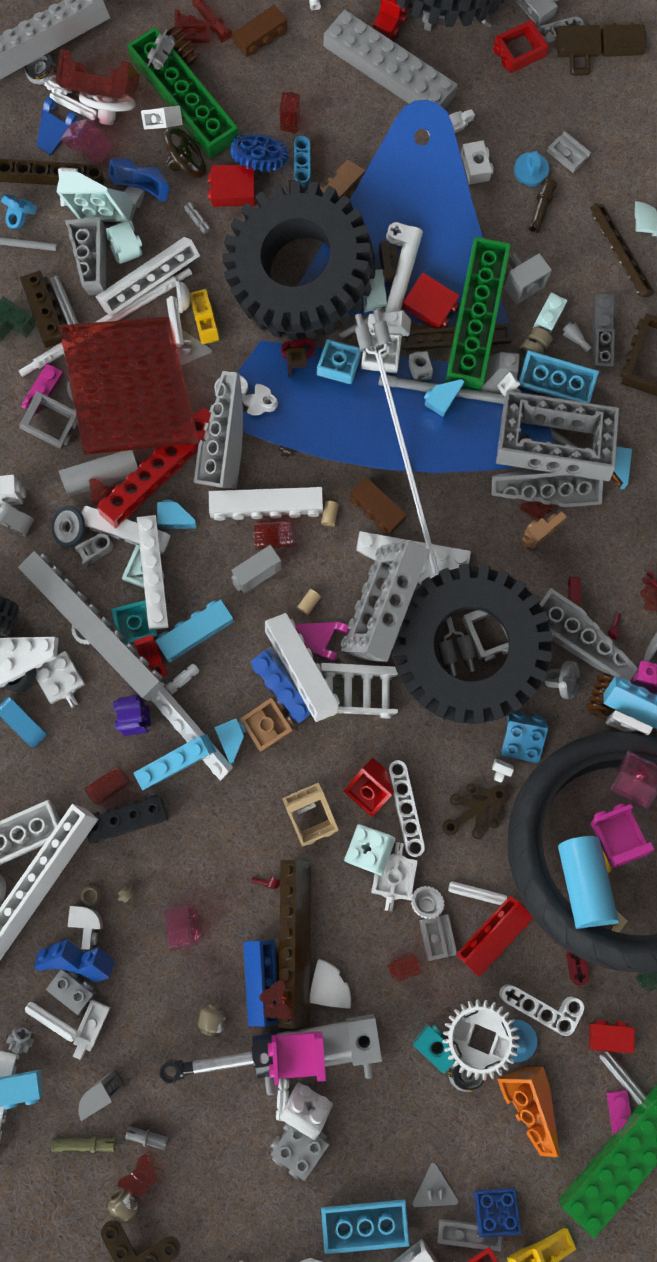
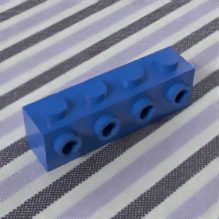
[250,647,311,723]
[243,940,278,1027]

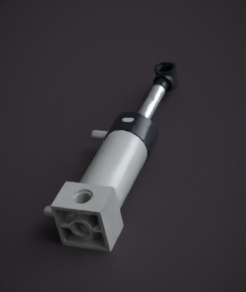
[159,1014,382,1095]

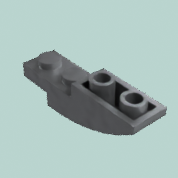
[592,294,615,367]

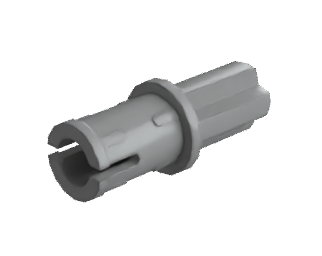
[125,1126,168,1150]

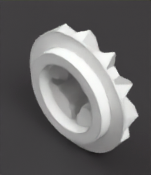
[45,75,73,95]

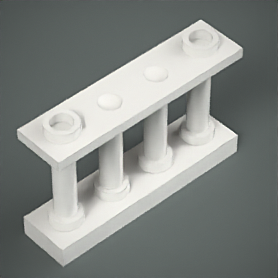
[319,663,398,719]

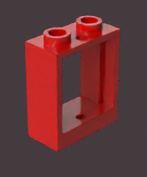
[493,19,549,74]

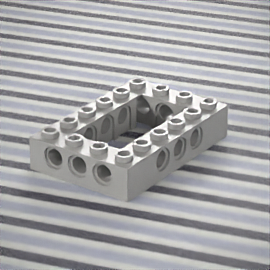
[496,391,619,481]
[341,540,430,662]

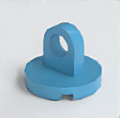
[513,151,549,187]
[1,193,37,229]
[503,1019,537,1062]

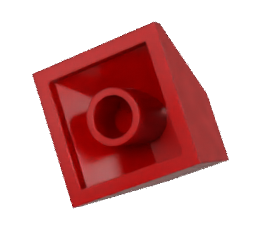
[343,757,394,817]

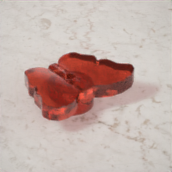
[89,478,117,506]
[520,501,553,519]
[640,580,657,612]
[259,980,293,1020]
[117,1154,157,1197]

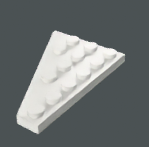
[0,637,59,688]

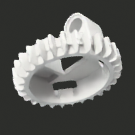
[443,999,520,1080]

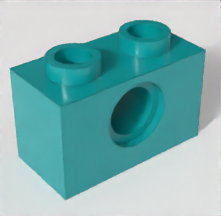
[412,1024,460,1074]

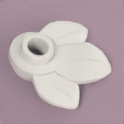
[242,384,278,415]

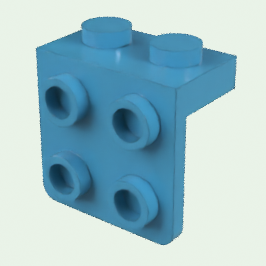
[501,711,548,763]

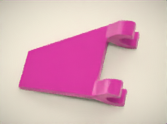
[295,622,349,663]

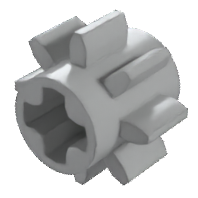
[6,1027,34,1055]

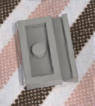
[547,131,591,173]
[419,914,457,961]

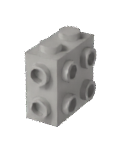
[270,1123,329,1181]

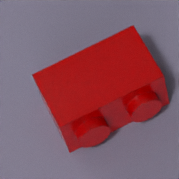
[588,1020,635,1053]

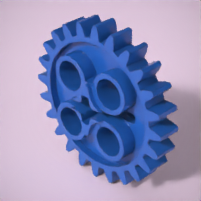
[230,133,288,172]

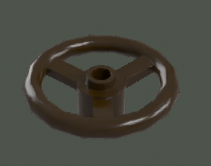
[164,127,206,178]

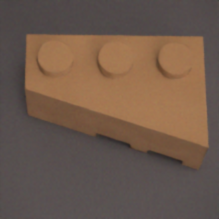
[320,160,365,199]

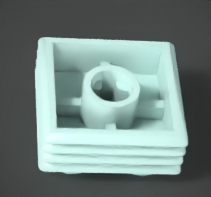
[344,824,395,875]

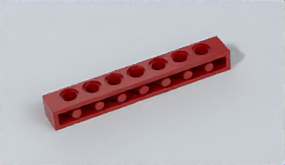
[97,408,211,529]

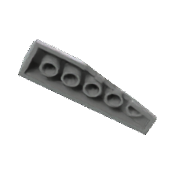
[194,371,243,489]
[491,469,603,507]
[540,588,638,681]

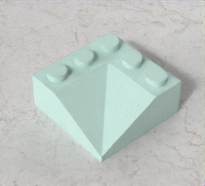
[56,171,133,222]

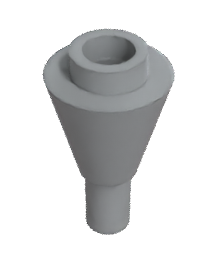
[563,322,592,352]

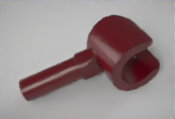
[642,572,657,588]
[608,613,622,640]
[251,876,280,889]

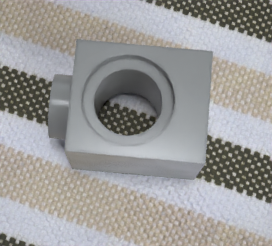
[408,351,433,382]

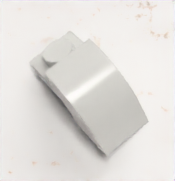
[68,906,103,950]

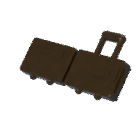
[556,22,647,76]

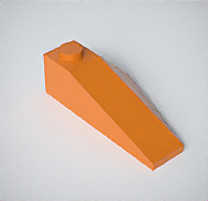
[497,1066,560,1157]

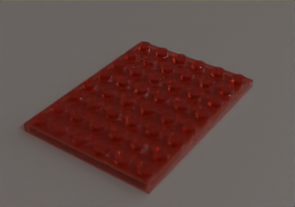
[59,317,198,455]

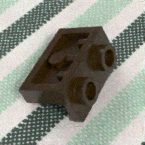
[378,240,399,283]

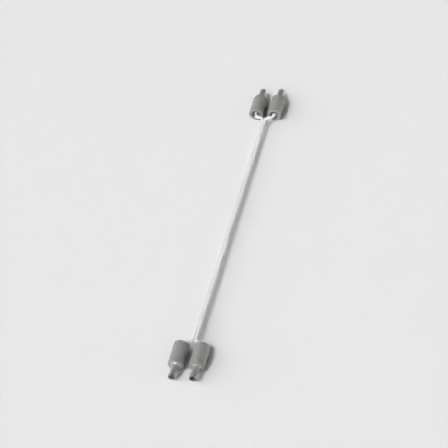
[355,309,476,677]

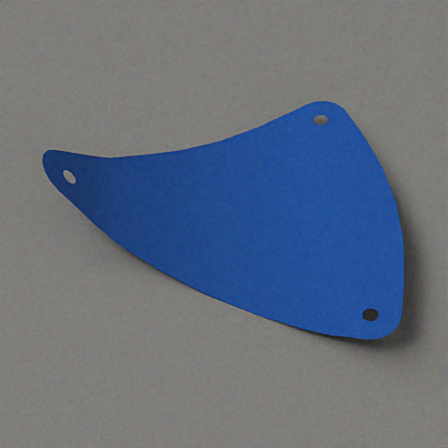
[237,100,554,473]

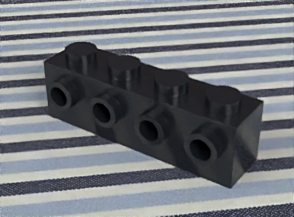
[87,795,168,844]

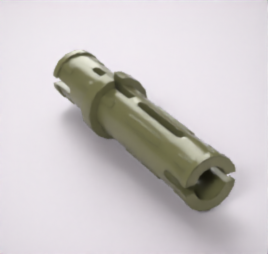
[51,1136,116,1154]

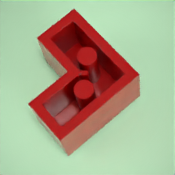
[372,0,408,40]

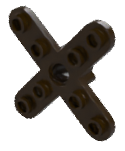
[101,1220,181,1262]

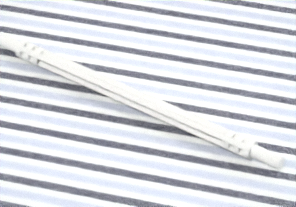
[19,268,192,377]

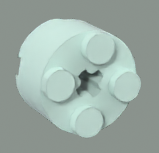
[106,220,142,264]

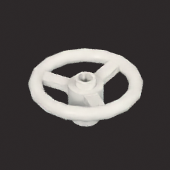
[79,90,136,125]

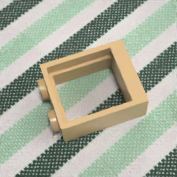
[282,783,339,846]

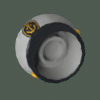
[25,53,58,85]
[448,1055,485,1092]

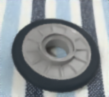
[51,506,85,547]

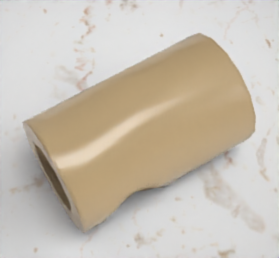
[321,501,339,527]
[297,589,321,616]

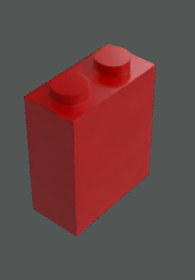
[208,165,255,207]
[402,273,460,328]

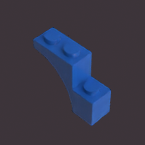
[109,159,170,201]
[34,939,115,983]

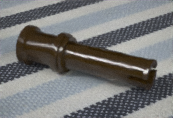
[529,178,557,233]

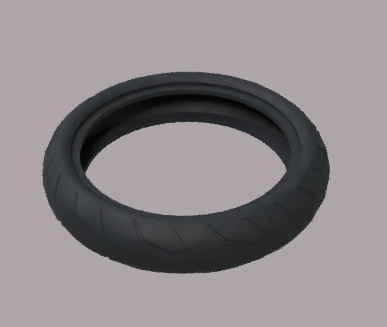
[508,732,657,973]

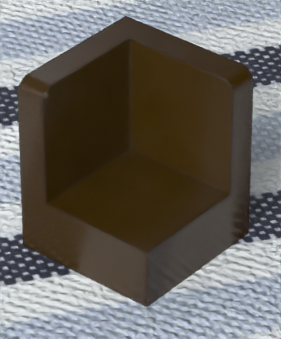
[286,347,307,377]

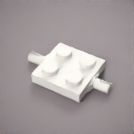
[36,651,85,708]
[371,842,417,912]

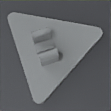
[175,330,212,367]
[413,1163,458,1207]

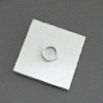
[606,710,653,736]

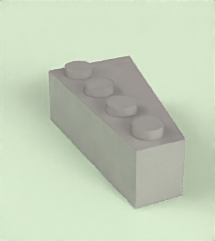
[65,217,107,295]

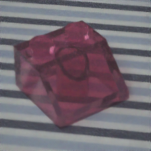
[610,751,657,809]

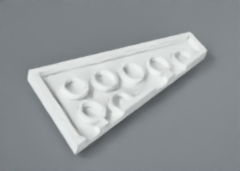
[356,531,471,585]

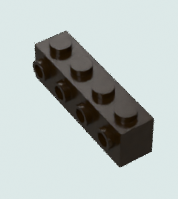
[20,270,68,348]

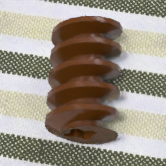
[165,26,200,66]
[586,675,614,719]

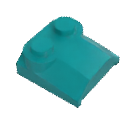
[111,600,158,645]

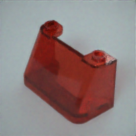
[56,49,140,100]

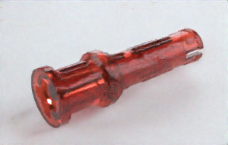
[192,0,232,43]

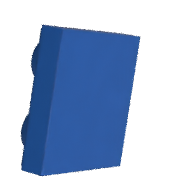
[473,1188,522,1238]

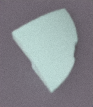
[635,201,657,236]

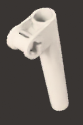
[385,222,423,312]

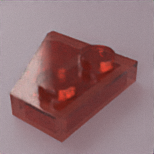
[175,9,210,43]

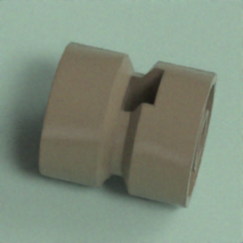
[519,327,553,357]

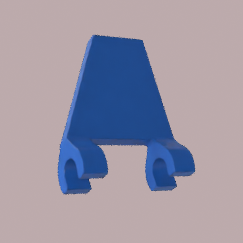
[36,96,80,155]

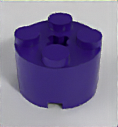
[113,694,151,736]

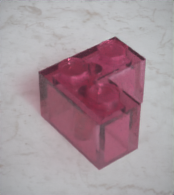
[60,119,114,163]
[164,904,200,952]

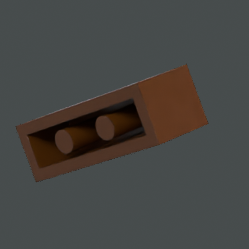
[233,5,287,57]
[350,477,407,535]

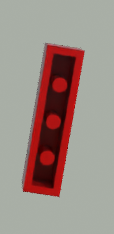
[456,896,533,977]

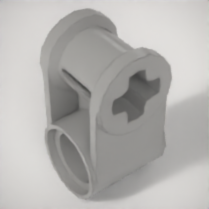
[75,534,114,566]

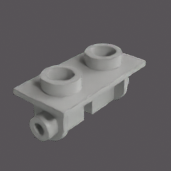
[147,29,175,70]

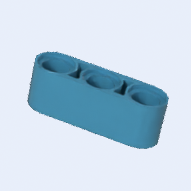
[294,136,310,191]
[0,696,48,749]

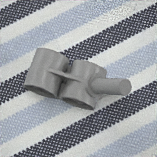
[0,502,35,536]

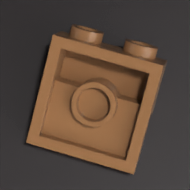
[521,511,567,550]
[240,698,296,752]

